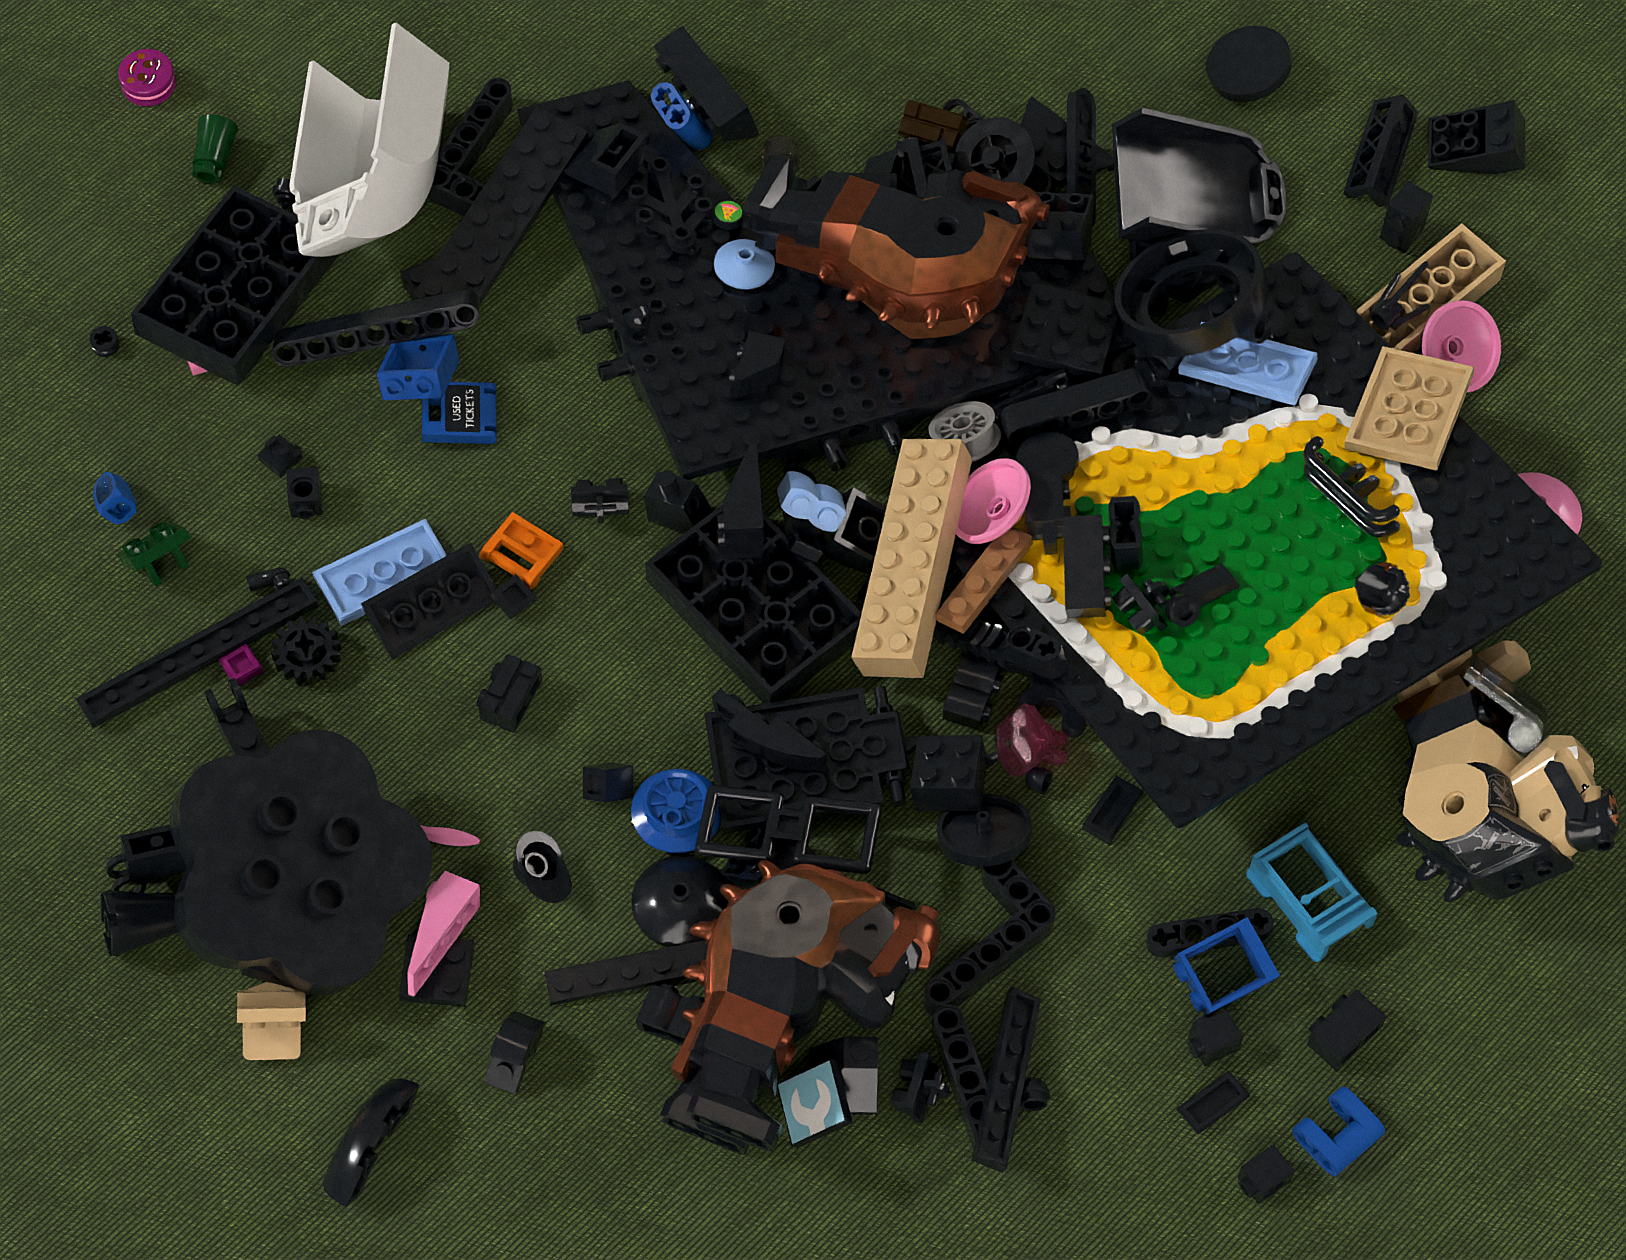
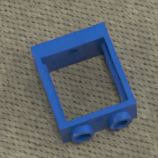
[377,334,460,400]
[1173,917,1280,1015]

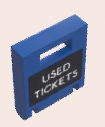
[422,382,497,444]

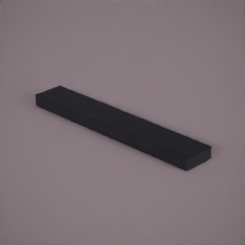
[971,986,1041,1173]

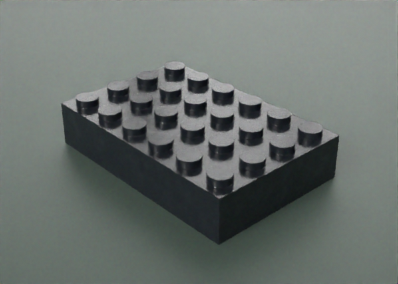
[131,185,338,386]
[645,504,862,704]

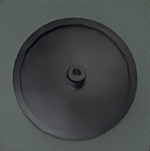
[1206,26,1292,102]
[937,794,1032,867]

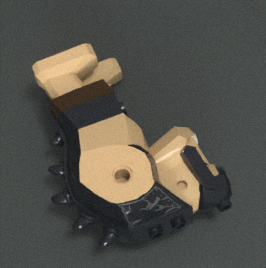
[1392,641,1620,902]

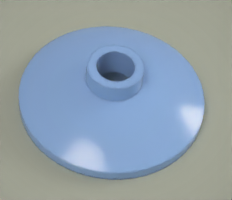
[714,239,775,289]

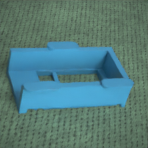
[1246,822,1378,962]

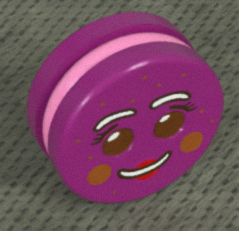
[118,49,176,106]

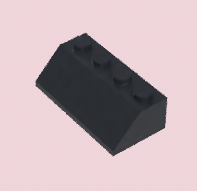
[654,26,759,141]

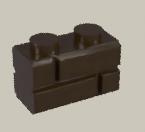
[898,100,969,153]

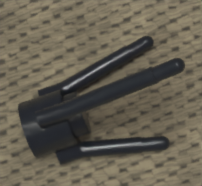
[1370,261,1430,331]

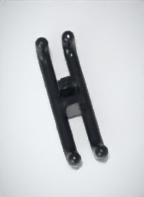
[1303,436,1400,538]

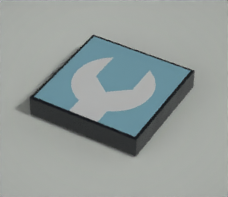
[777,1058,853,1148]

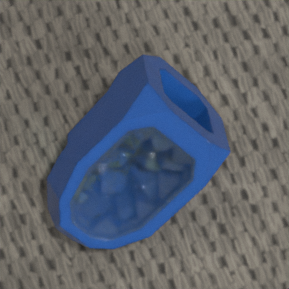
[93,472,137,524]

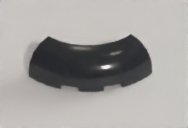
[322,1078,419,1207]

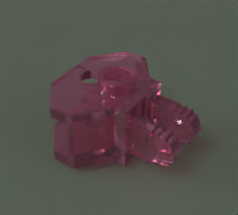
[996,704,1068,777]

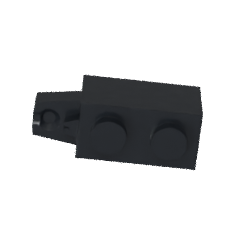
[1025,468,1071,555]

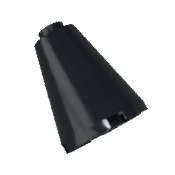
[100,890,179,956]

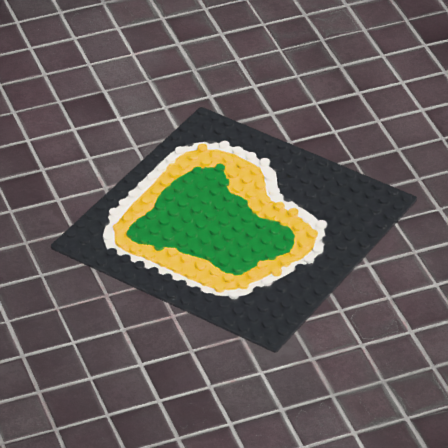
[950,252,1602,828]

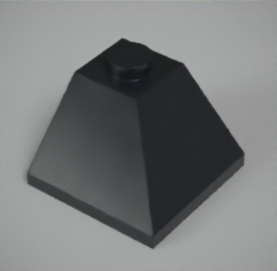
[810,1036,878,1115]

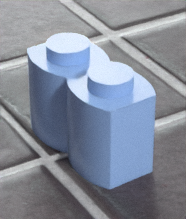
[777,471,847,532]

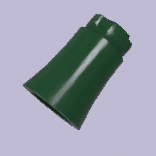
[192,114,239,184]

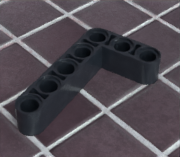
[428,78,513,216]
[924,860,1056,1016]

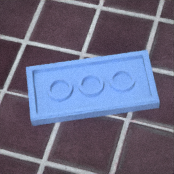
[1178,322,1317,406]
[312,519,447,626]

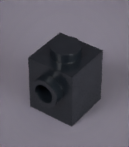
[1187,1010,1243,1067]

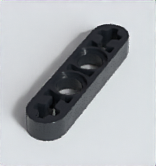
[1146,908,1274,957]

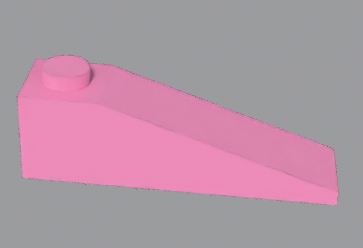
[407,871,480,996]

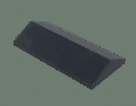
[361,542,497,659]

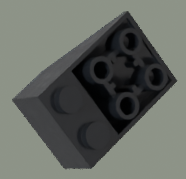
[1428,100,1525,174]

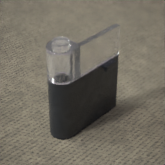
[1463,655,1548,752]

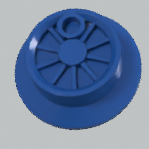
[631,769,721,853]

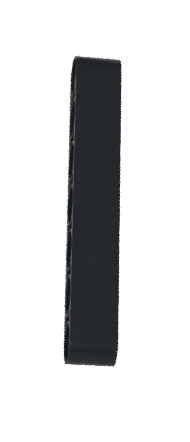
[272,289,480,367]

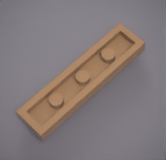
[936,527,1033,634]

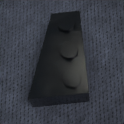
[1063,515,1112,618]

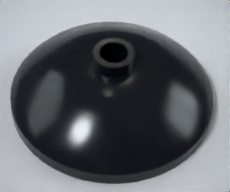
[631,856,729,947]

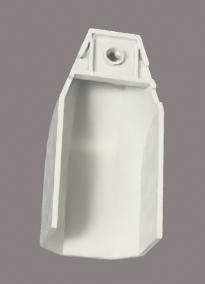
[289,23,450,257]

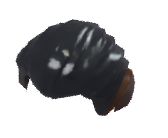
[1355,562,1410,617]

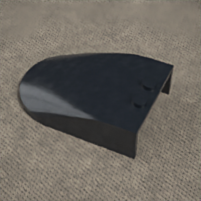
[1112,108,1286,245]

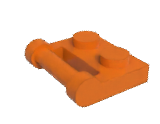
[479,512,564,590]

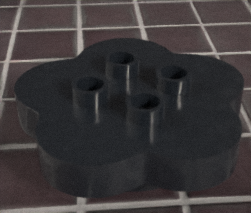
[170,730,432,995]

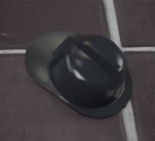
[513,831,572,903]

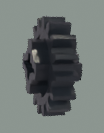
[271,617,342,685]

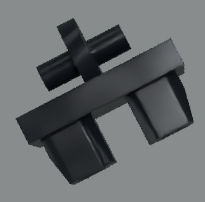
[571,478,629,523]
[1112,574,1169,635]
[890,1052,950,1122]

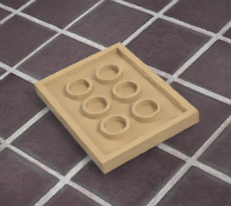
[1345,346,1474,470]

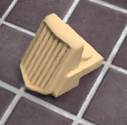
[237,982,306,1060]

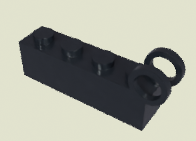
[204,678,271,759]
[106,825,186,893]

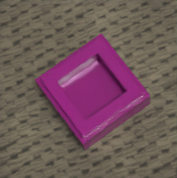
[218,644,263,686]

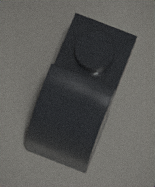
[484,1011,545,1094]

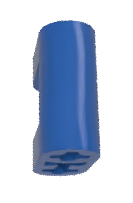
[651,82,712,150]
[1292,1086,1385,1176]

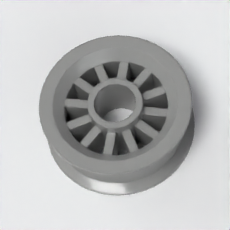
[929,401,1001,462]

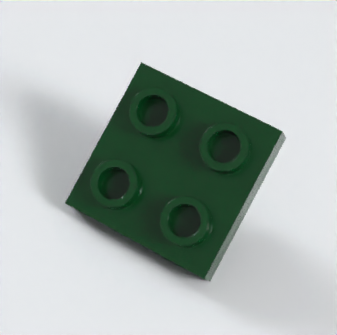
[116,521,191,586]

